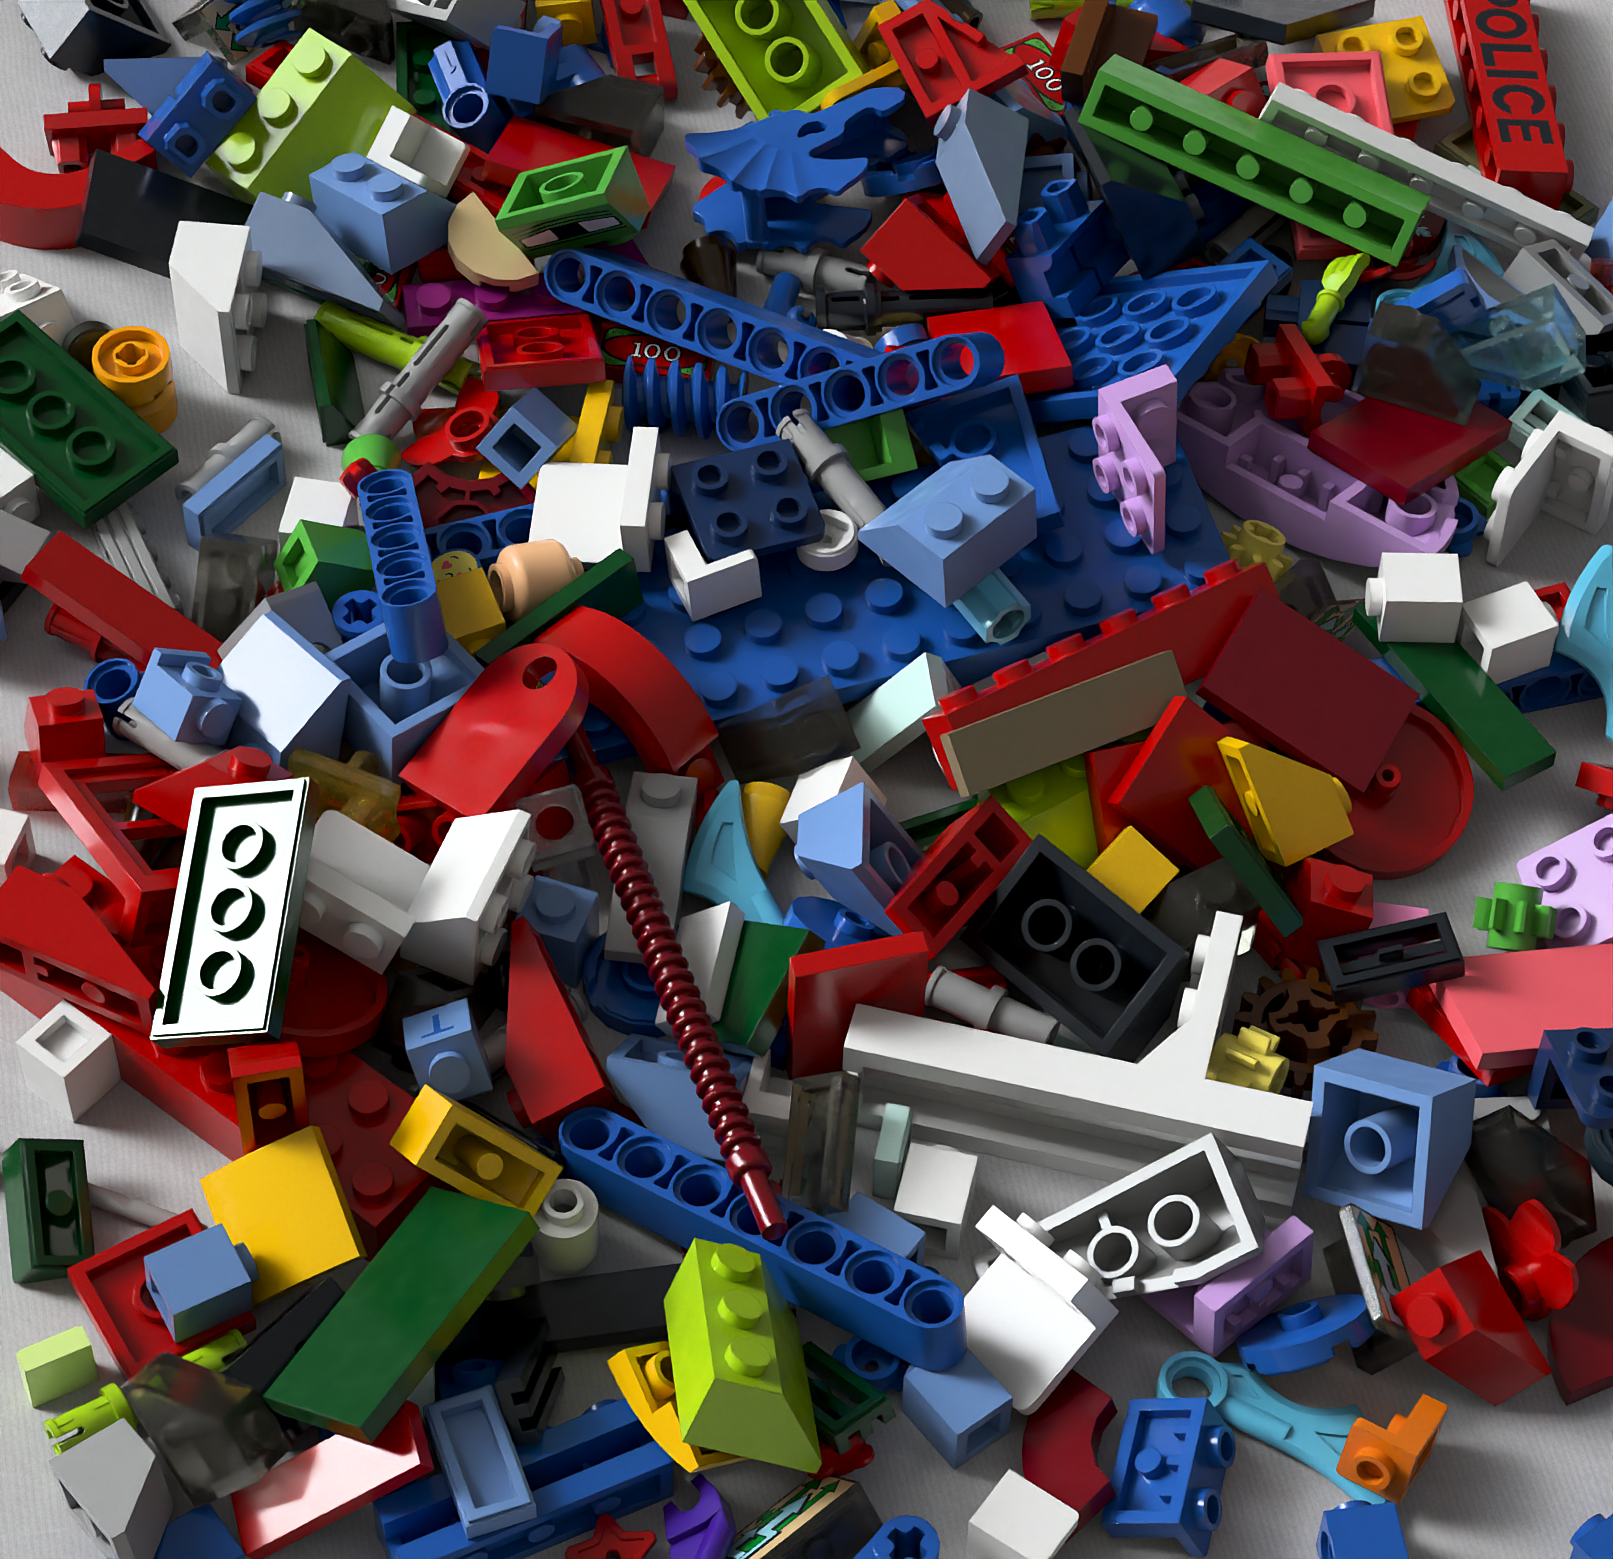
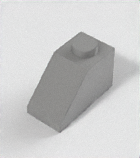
[1502,239,1613,336]
[48,1418,175,1559]

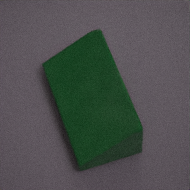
[304,319,365,447]
[2,1138,95,1283]

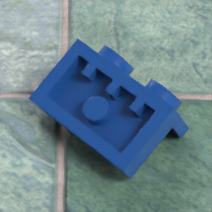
[1101,1397,1236,1557]

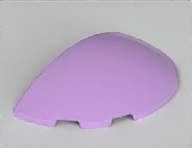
[1176,368,1459,567]

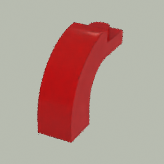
[0,138,158,250]
[533,605,725,804]

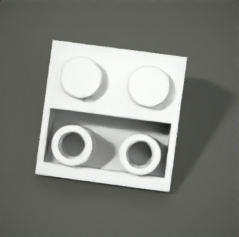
[169,221,267,394]
[400,809,537,986]

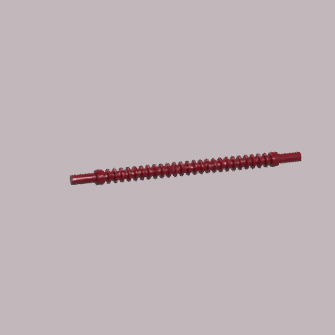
[564,723,789,1240]

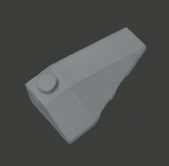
[972,1132,1265,1300]

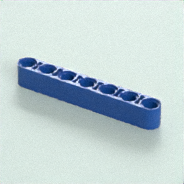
[544,247,919,413]
[559,1106,967,1371]

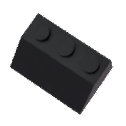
[16,0,172,77]
[1063,107,1208,281]
[959,833,1190,1063]

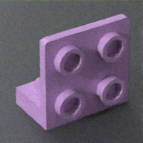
[1092,364,1177,554]
[1516,813,1613,949]
[1139,1215,1314,1358]

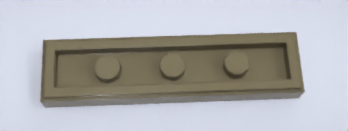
[940,650,1188,798]

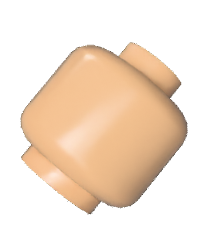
[487,539,584,623]

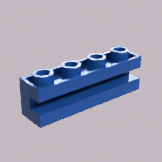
[372,1398,674,1559]

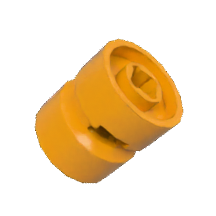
[92,326,178,434]

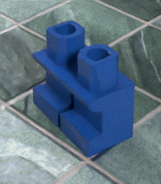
[138,51,257,178]
[1005,179,1131,319]

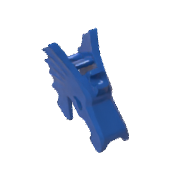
[685,87,908,255]

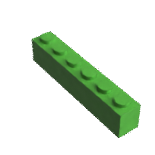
[1078,54,1431,267]

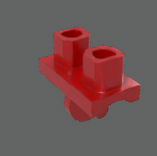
[43,83,153,174]
[1244,324,1352,436]

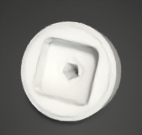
[796,509,858,571]

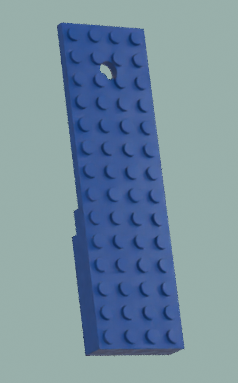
[340,425,1231,801]

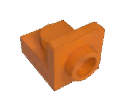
[1336,1393,1449,1505]

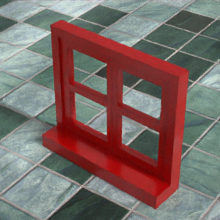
[38,753,331,948]

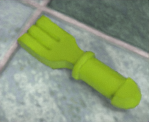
[1301,253,1370,345]

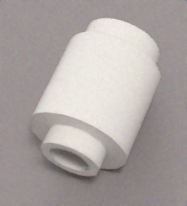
[531,1179,600,1276]

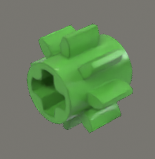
[1472,882,1557,952]

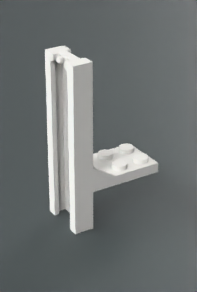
[840,911,1313,1220]

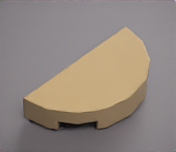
[448,192,539,292]

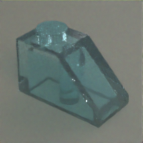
[1444,283,1586,392]

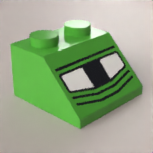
[495,145,650,259]

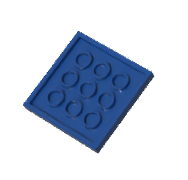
[1025,260,1278,426]

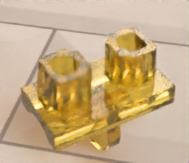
[288,746,401,843]

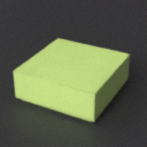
[16,1326,99,1408]

